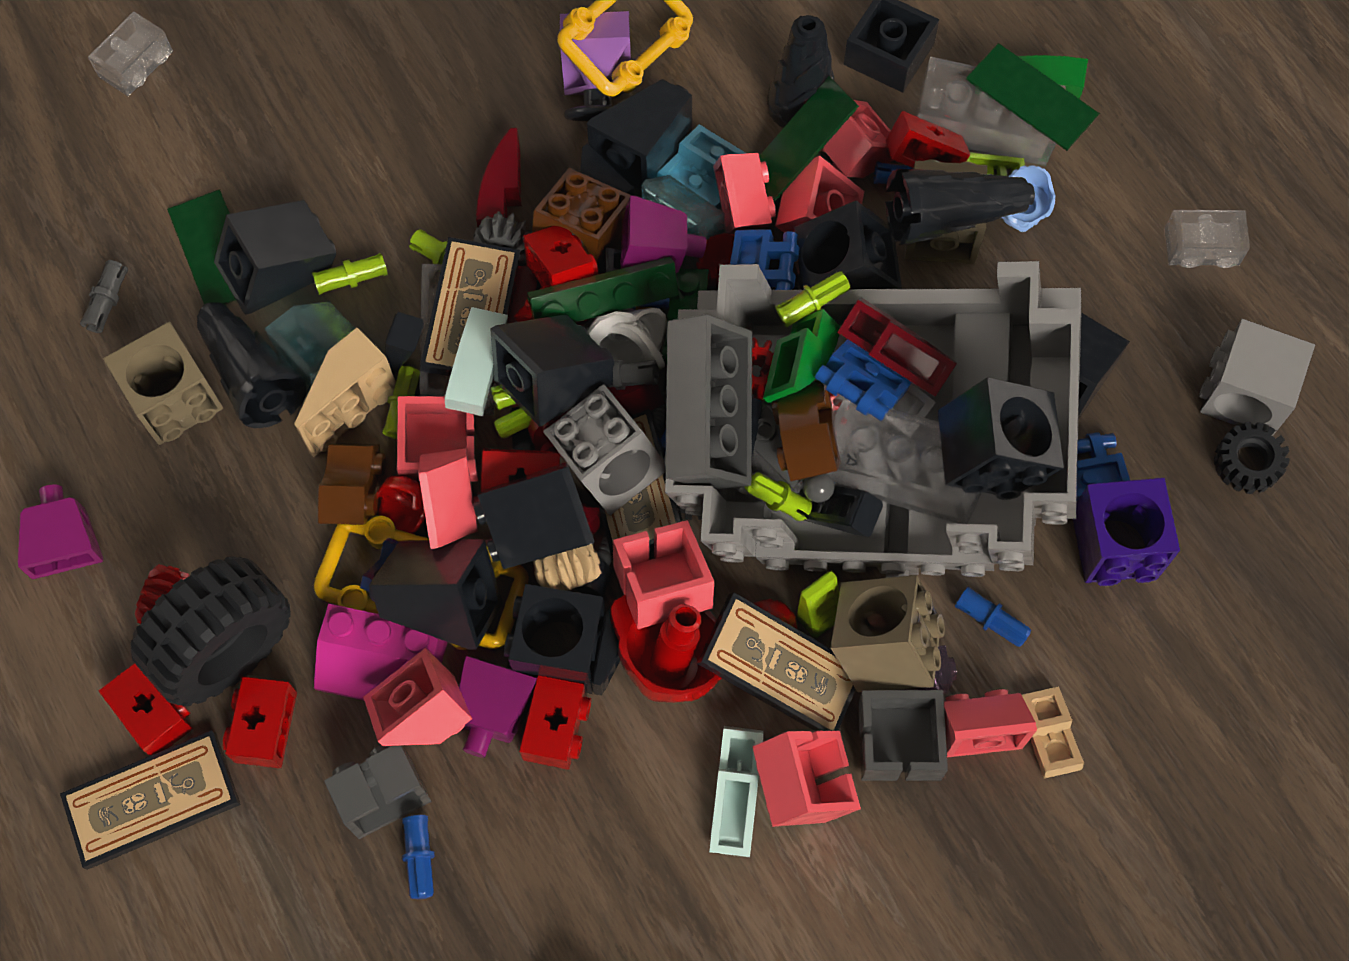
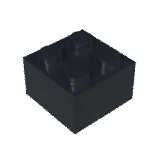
[844,0,940,93]

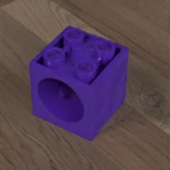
[1073,478,1180,586]

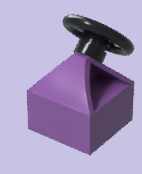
[560,11,632,121]

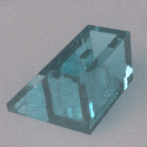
[642,175,725,260]
[265,301,355,387]

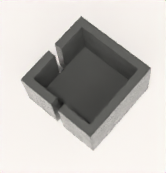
[858,690,948,781]
[324,745,432,839]

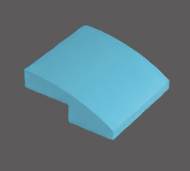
[656,124,746,216]

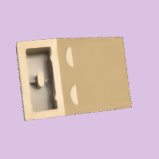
[294,328,396,457]

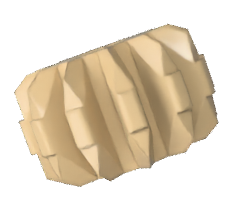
[533,544,601,591]

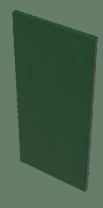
[966,43,1100,151]
[759,76,859,202]
[167,189,236,305]

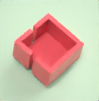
[397,396,474,481]
[613,520,714,629]
[752,731,861,827]

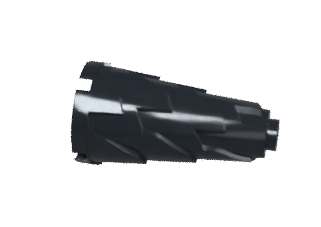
[767,15,834,128]
[885,169,1035,245]
[197,302,306,428]

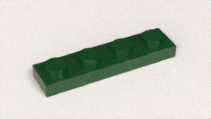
[527,256,679,322]

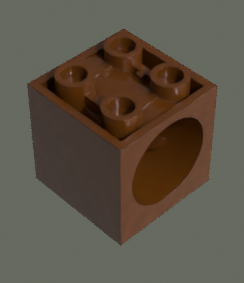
[532,168,630,275]

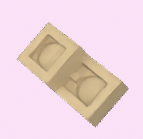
[1022,686,1084,779]

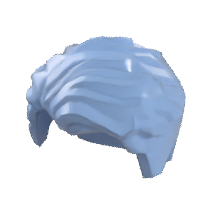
[1001,165,1056,232]

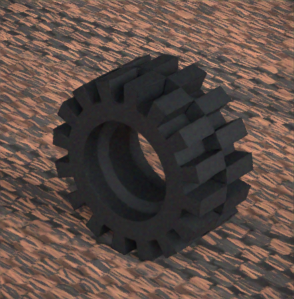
[1214,422,1290,494]

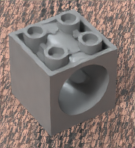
[1199,319,1315,436]
[543,384,666,515]

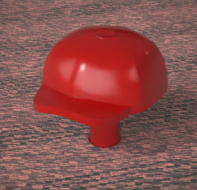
[610,595,722,703]

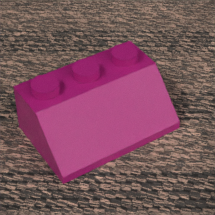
[314,604,448,701]

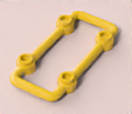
[557,0,693,96]
[314,516,529,650]

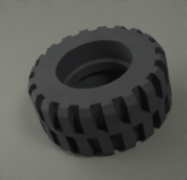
[130,556,291,706]

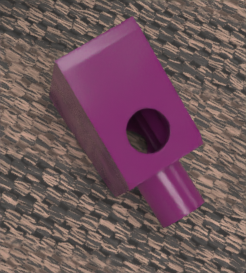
[621,195,706,273]
[18,484,104,580]
[459,656,537,758]

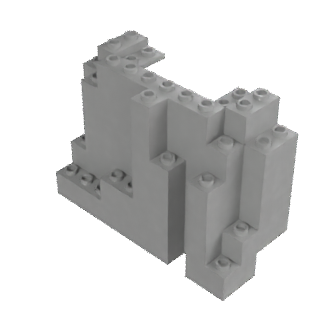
[665,261,1081,578]

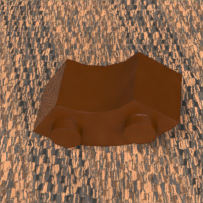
[772,380,841,482]
[318,443,386,525]

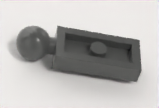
[754,406,834,502]

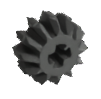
[473,211,532,266]

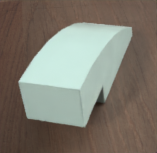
[444,307,508,416]
[709,726,764,857]

